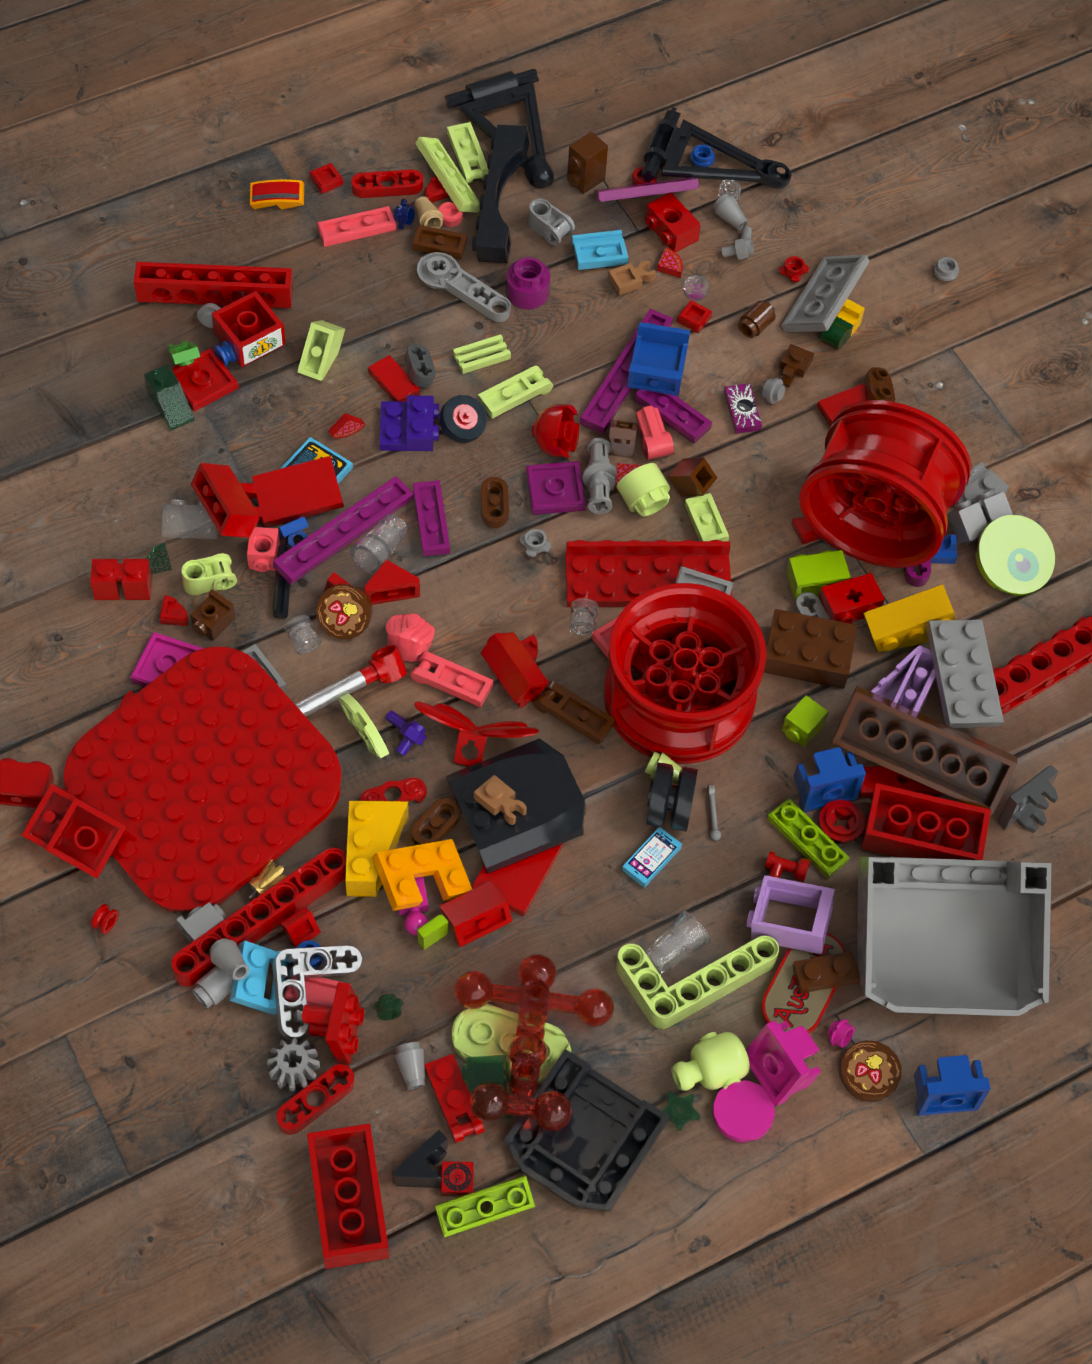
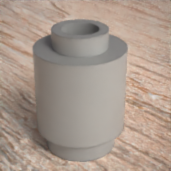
[192,966,233,1009]

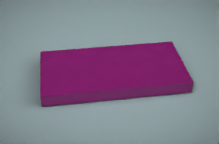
[594,177,699,202]

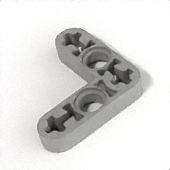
[272,946,362,1040]

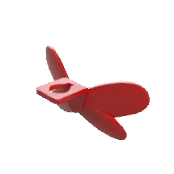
[414,701,539,766]

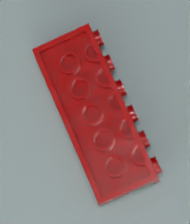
[565,540,732,607]

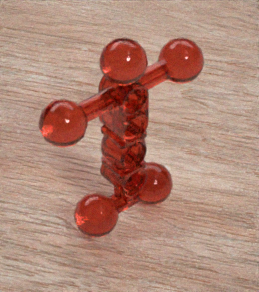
[454,954,614,1131]

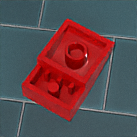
[21,784,128,879]

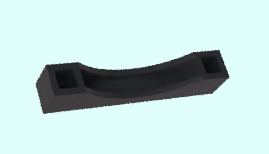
[472,125,529,263]

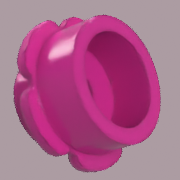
[827,1019,855,1048]

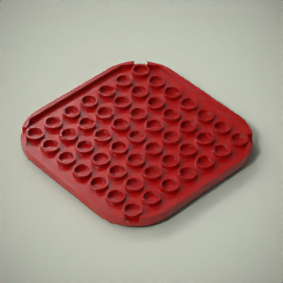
[64,647,343,912]

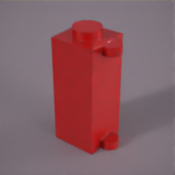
[480,632,549,708]

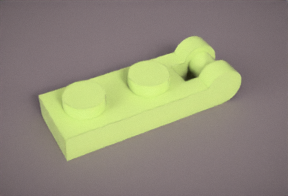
[447,122,489,184]
[478,366,553,419]

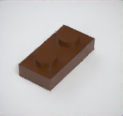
[412,225,467,260]
[792,951,860,994]

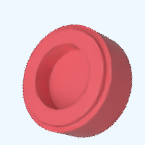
[438,202,463,227]

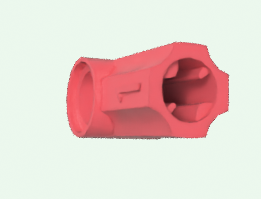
[635,406,674,460]

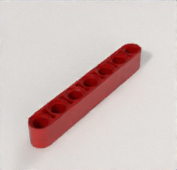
[171,848,346,987]

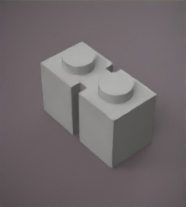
[947,490,1013,544]

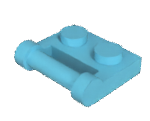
[229,941,291,1015]

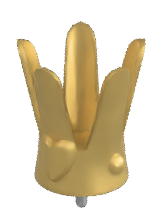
[248,859,287,898]

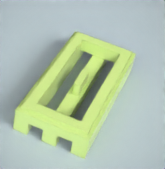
[453,334,511,374]

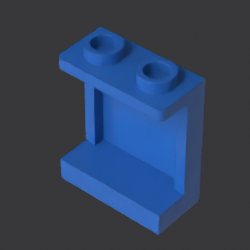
[627,322,690,396]

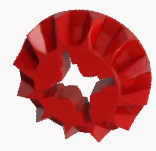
[818,800,866,844]

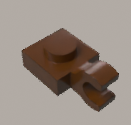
[780,344,814,387]

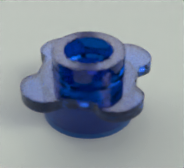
[394,199,415,229]

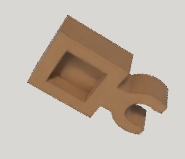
[608,260,656,295]
[474,775,527,825]

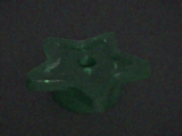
[662,1092,700,1131]

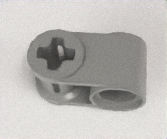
[528,198,575,246]

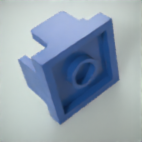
[794,747,866,813]
[914,1055,991,1116]

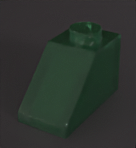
[144,364,195,431]
[462,1055,513,1119]

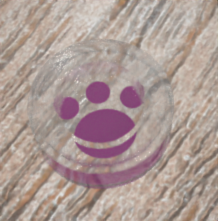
[683,275,709,301]

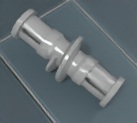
[582,438,617,514]

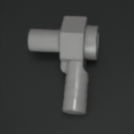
[722,226,754,260]

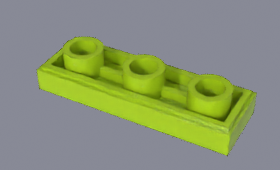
[767,798,850,879]
[434,1175,535,1237]

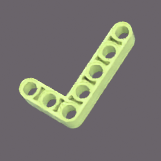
[616,936,779,1029]

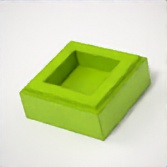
[417,914,448,950]

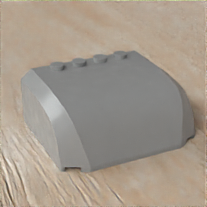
[857,856,1052,1016]

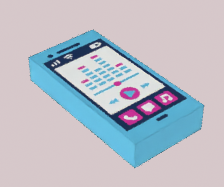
[622,827,682,888]

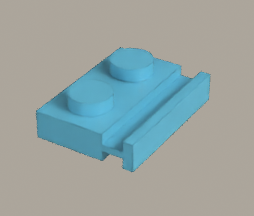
[572,230,628,270]

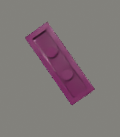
[634,390,712,444]
[413,480,450,556]

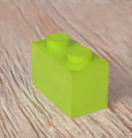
[786,550,851,600]

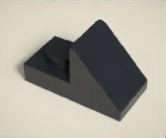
[392,1130,448,1188]

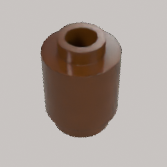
[738,301,776,338]

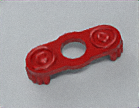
[359,777,427,803]

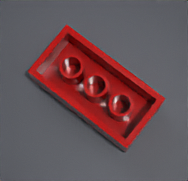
[861,783,991,860]
[307,1123,389,1269]

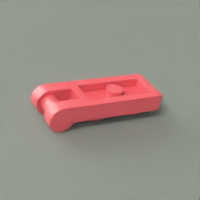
[410,652,493,708]

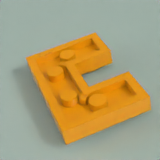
[372,839,472,911]

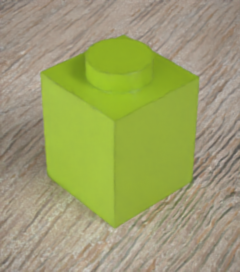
[782,695,829,747]

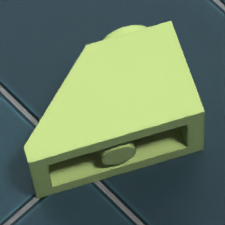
[297,320,345,381]

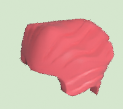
[386,613,435,662]

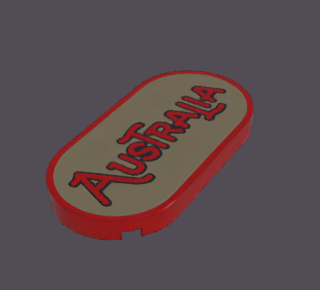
[761,931,846,1034]

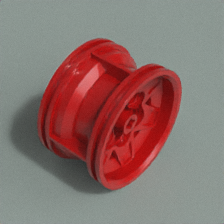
[799,400,972,568]
[604,583,766,764]

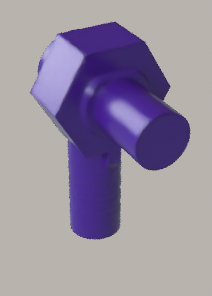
[385,710,427,756]

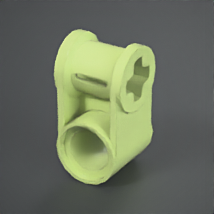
[182,553,237,596]

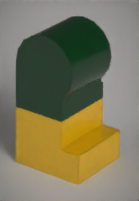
[820,299,865,350]

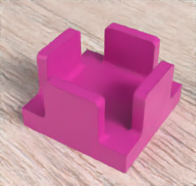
[746,1020,821,1106]

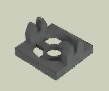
[998,765,1058,833]

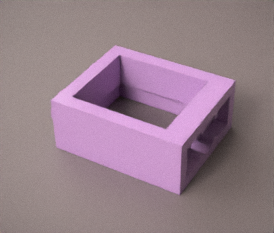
[747,875,835,955]

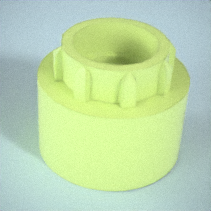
[617,463,670,517]

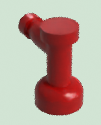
[765,851,811,883]

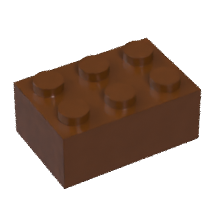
[764,609,858,689]

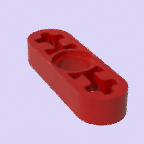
[351,169,423,198]
[276,1064,355,1135]

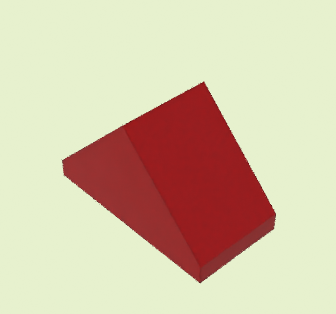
[364,559,420,605]

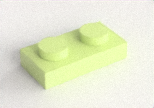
[684,493,729,541]

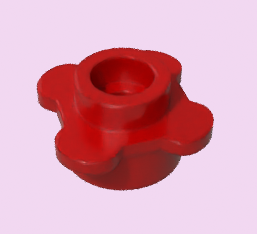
[779,256,809,282]

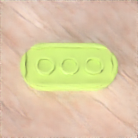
[452,1004,571,1085]

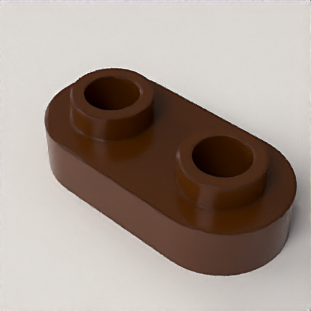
[864,367,895,402]
[481,477,509,528]
[412,798,460,845]

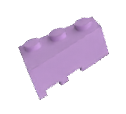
[871,645,936,713]

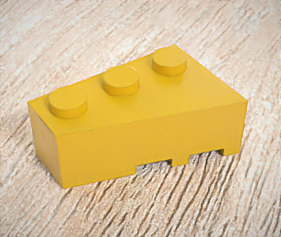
[864,584,956,653]
[346,801,409,897]

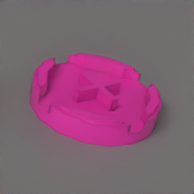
[712,1081,775,1143]

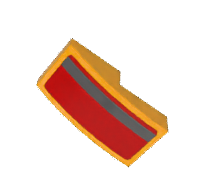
[250,179,304,210]

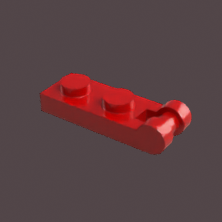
[424,1054,485,1144]

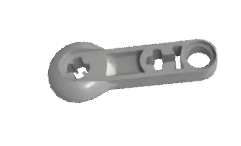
[417,252,511,322]

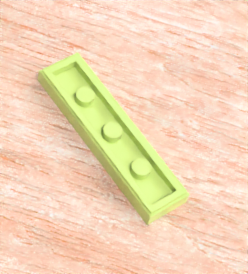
[415,137,480,213]

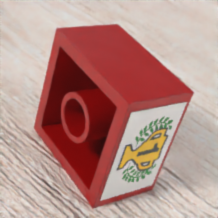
[211,291,286,367]

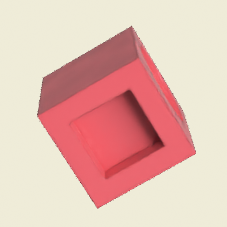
[247,527,280,572]

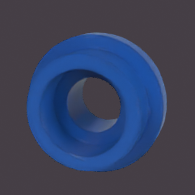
[690,145,715,168]

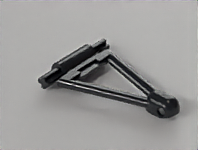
[445,69,554,188]
[641,107,792,189]

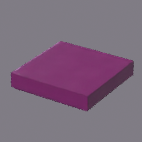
[526,461,586,515]

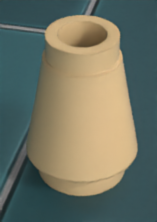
[415,197,443,229]

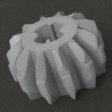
[267,1037,320,1092]

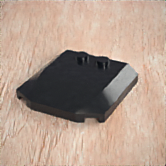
[446,738,586,874]
[504,1049,670,1212]

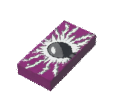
[724,383,762,434]

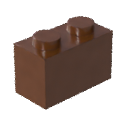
[567,131,608,194]

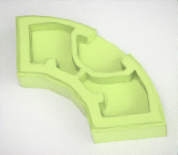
[339,693,389,758]

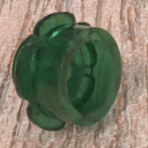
[373,994,403,1021]

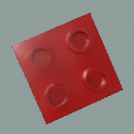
[302,982,365,1065]

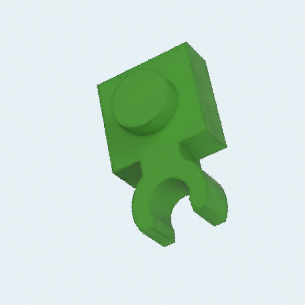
[167,340,200,366]

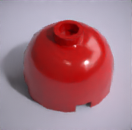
[532,404,580,458]

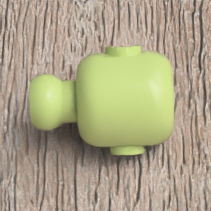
[671,1032,750,1091]

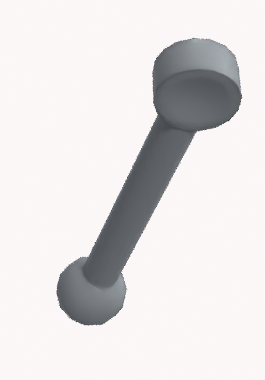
[708,784,721,841]

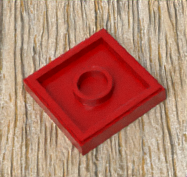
[166,348,239,412]

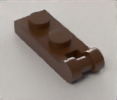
[534,681,615,744]

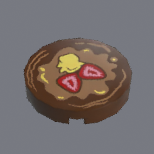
[316,583,373,639]
[840,1040,902,1102]

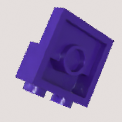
[380,395,439,451]

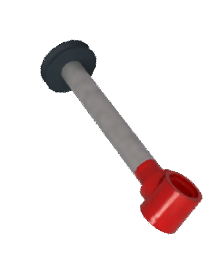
[294,645,407,716]

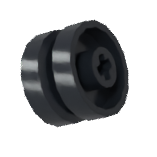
[646,762,698,832]

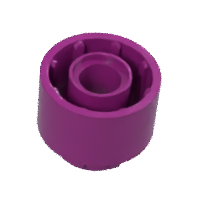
[506,257,551,309]

